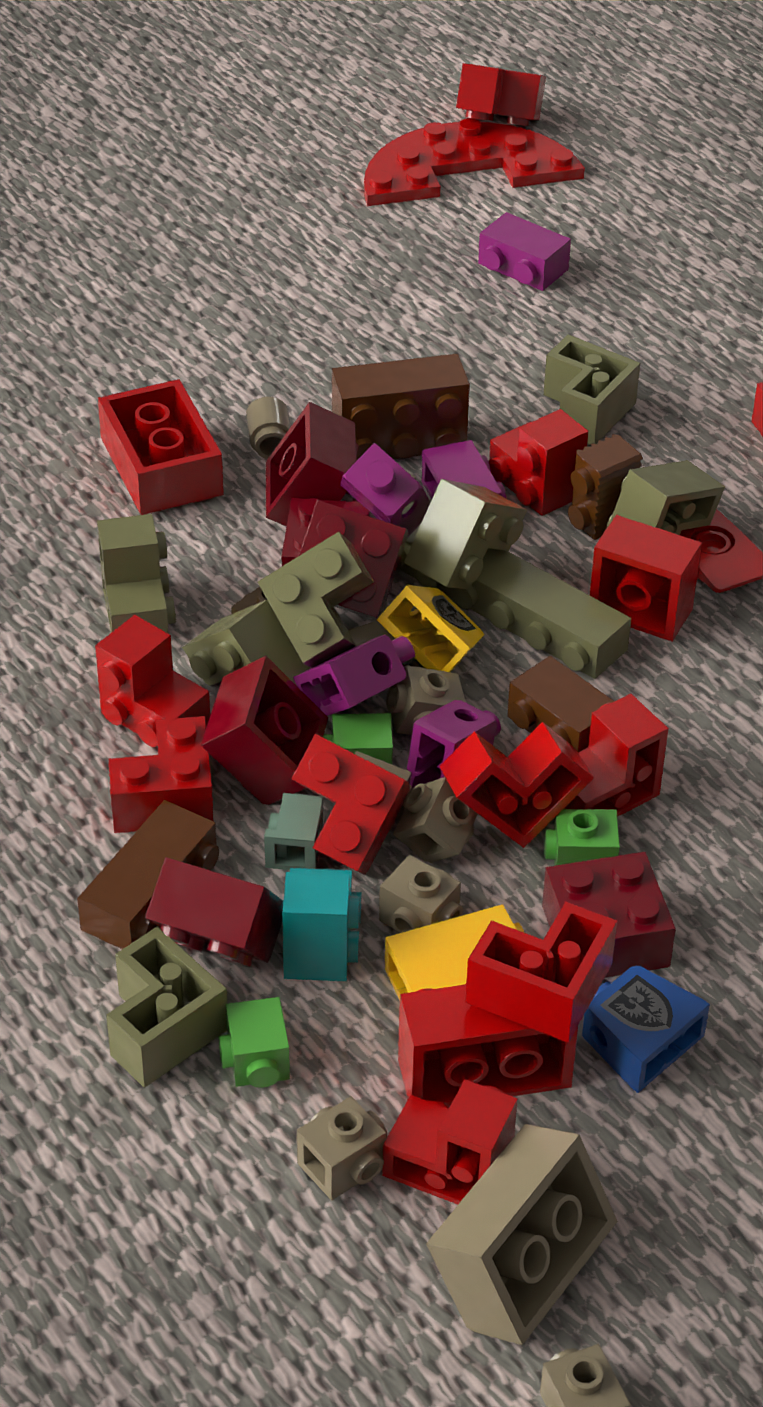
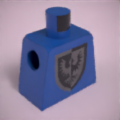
[582,966,710,1093]

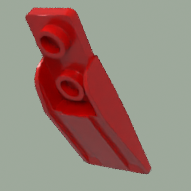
[680,509,763,593]

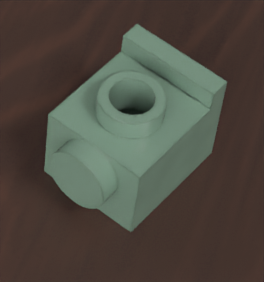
[264,793,324,870]

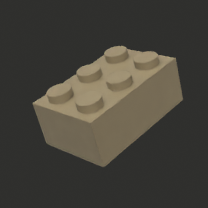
[426,1124,618,1345]

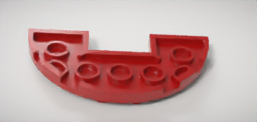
[364,118,585,206]

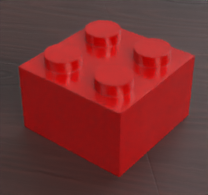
[590,515,702,642]

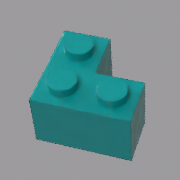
[282,868,362,981]

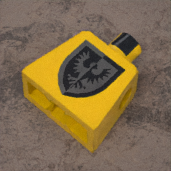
[377,585,484,672]

